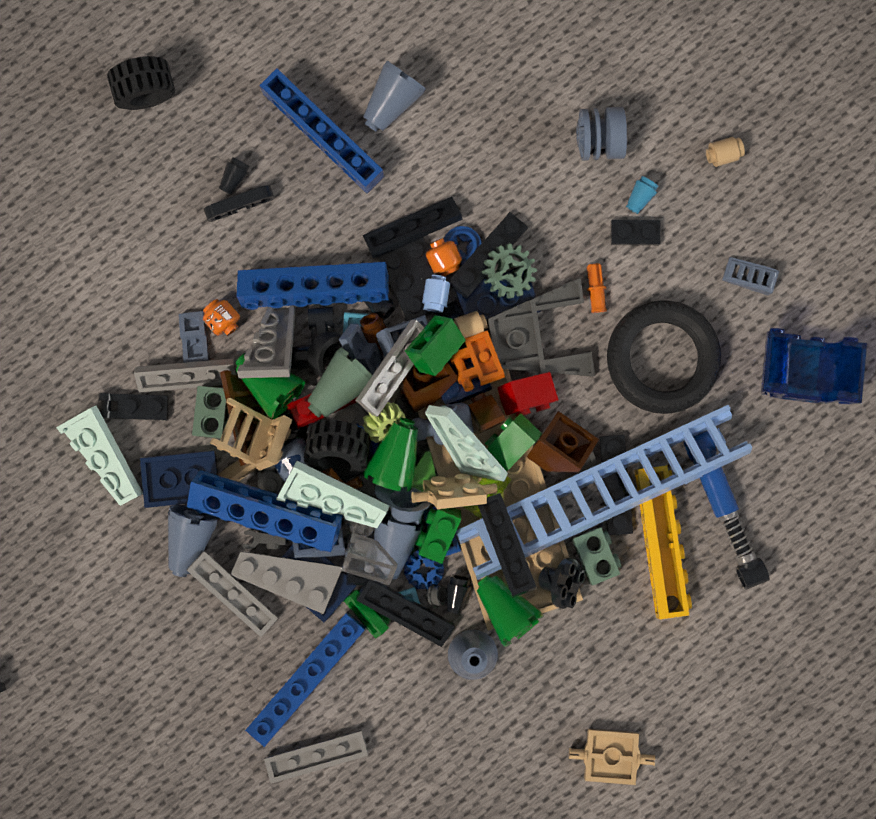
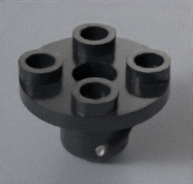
[538,558,585,609]

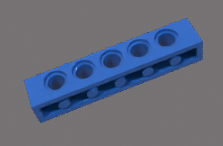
[260,68,384,194]
[237,262,389,310]
[187,470,343,553]
[245,612,366,747]

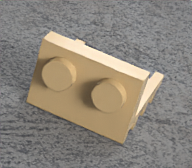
[210,398,292,470]

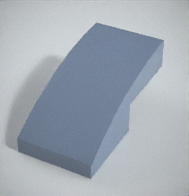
[179,311,210,363]
[339,324,383,376]

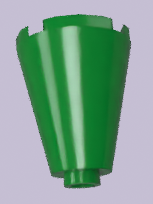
[236,353,306,419]
[364,417,418,492]
[477,575,544,647]

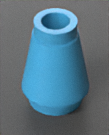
[626,176,659,214]

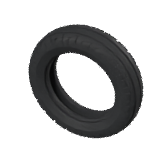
[607,300,721,414]

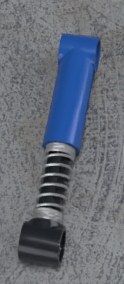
[683,431,770,590]

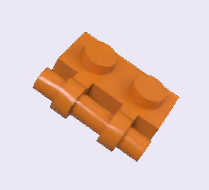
[450,330,505,392]

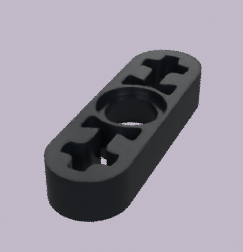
[204,185,275,222]

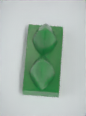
[344,589,391,639]

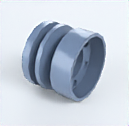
[576,107,627,161]

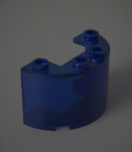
[761,328,867,404]

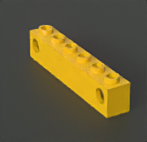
[634,465,692,619]

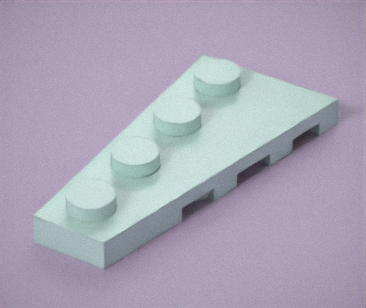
[425,405,508,481]
[56,406,143,506]
[276,461,389,528]

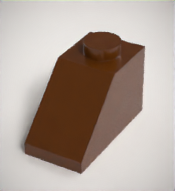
[468,393,506,433]

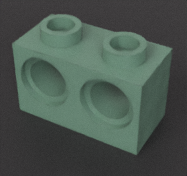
[192,386,228,439]
[571,527,622,586]

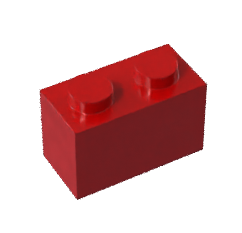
[497,372,559,417]

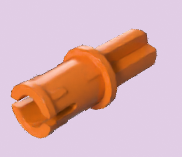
[587,263,607,313]

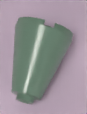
[308,348,372,418]

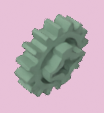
[482,244,537,299]

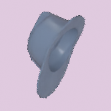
[375,485,431,525]

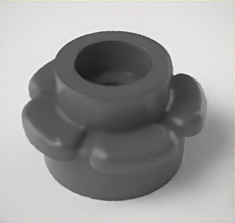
[426,584,447,608]

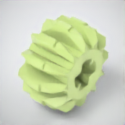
[363,402,405,443]

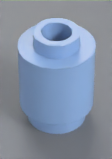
[422,275,450,313]

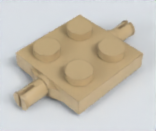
[411,474,497,509]
[568,728,655,785]

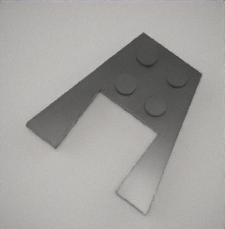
[487,278,595,377]

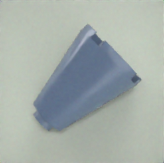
[363,61,426,132]
[168,505,218,577]
[374,510,424,582]
[448,630,498,680]

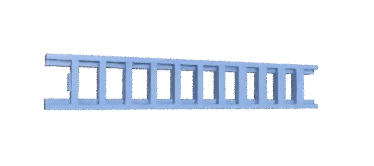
[456,405,752,580]

